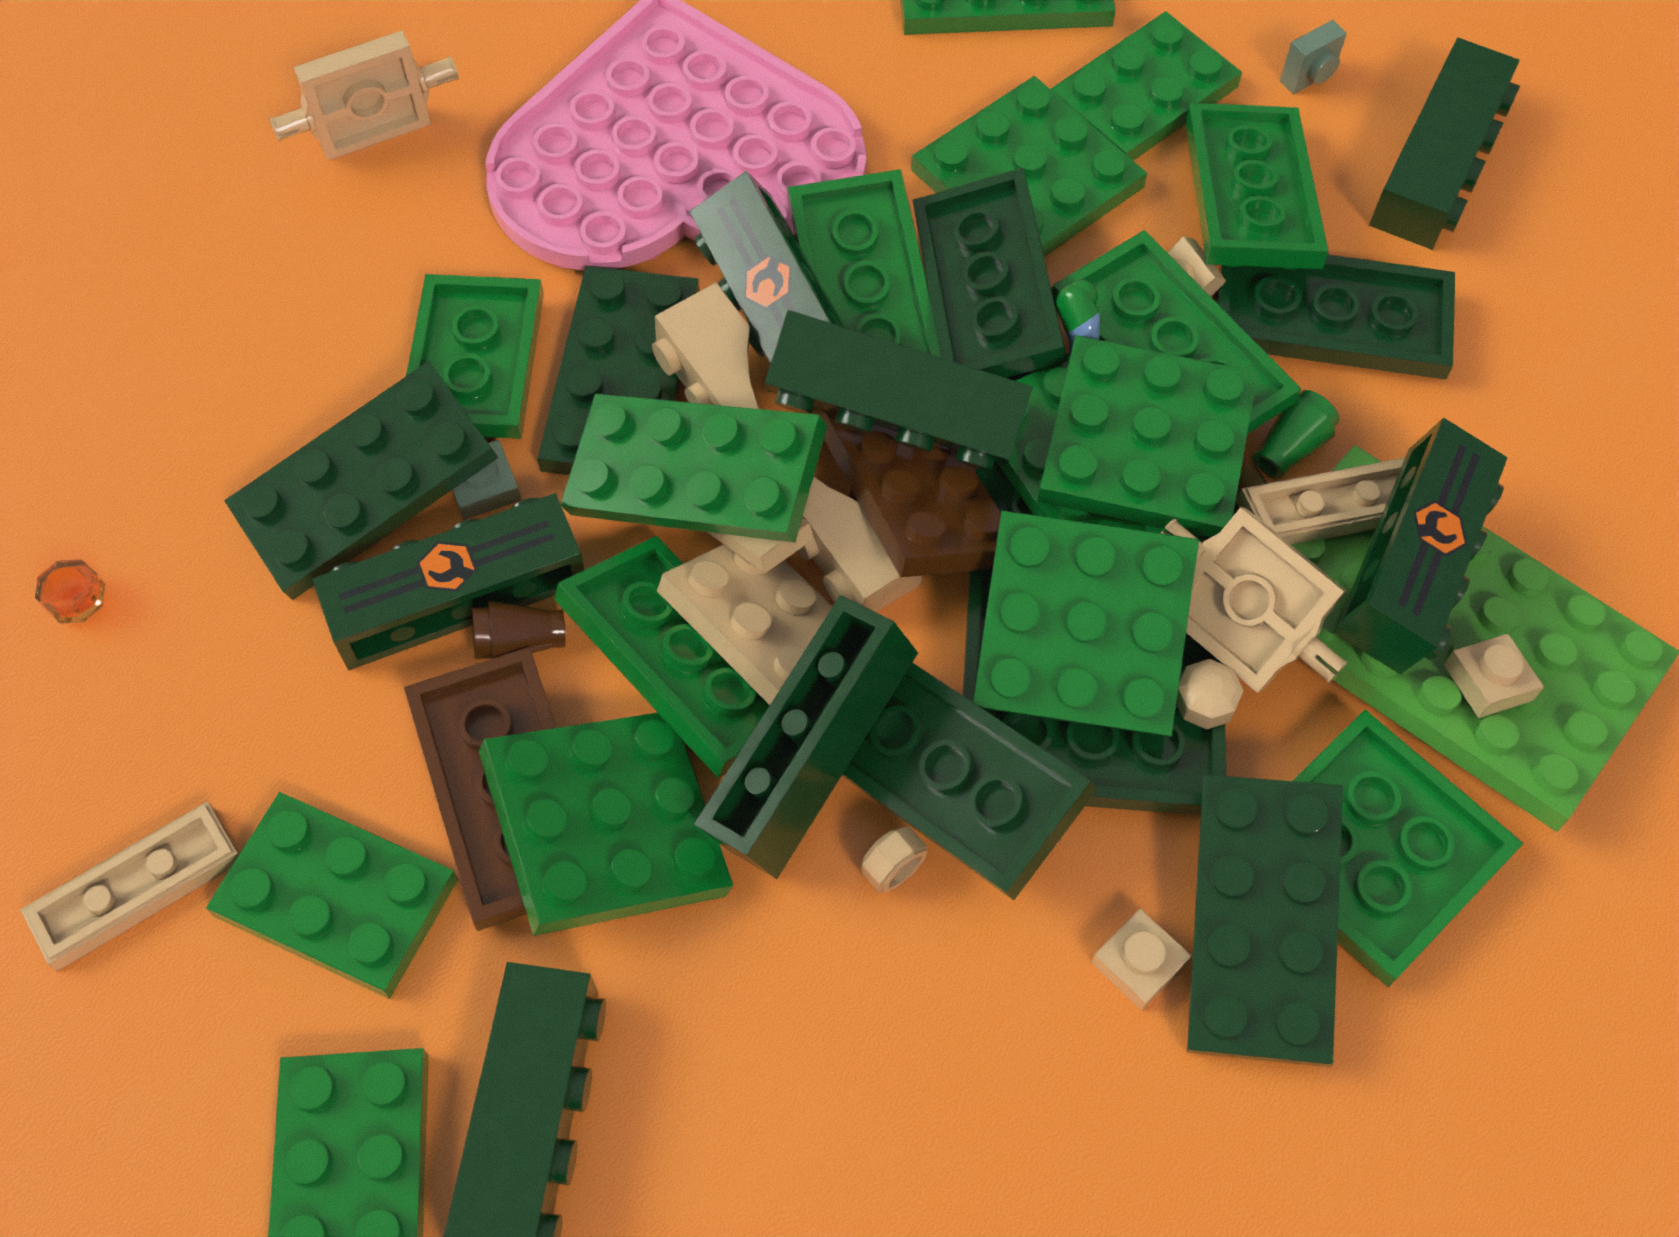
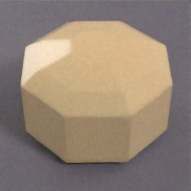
[1176,659,1244,729]
[861,826,927,893]

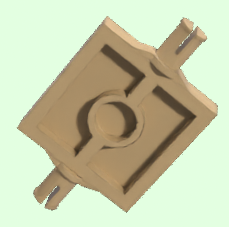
[269,31,459,160]
[1160,507,1348,693]

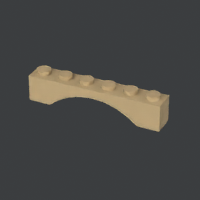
[652,283,923,612]

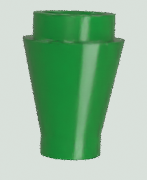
[1253,390,1339,479]

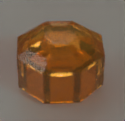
[35,559,105,624]

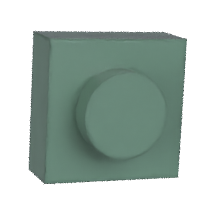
[1280,20,1347,94]
[452,440,522,520]

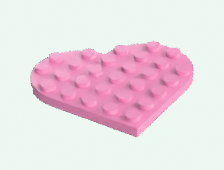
[485,0,867,270]

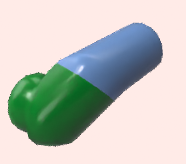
[1056,279,1100,355]

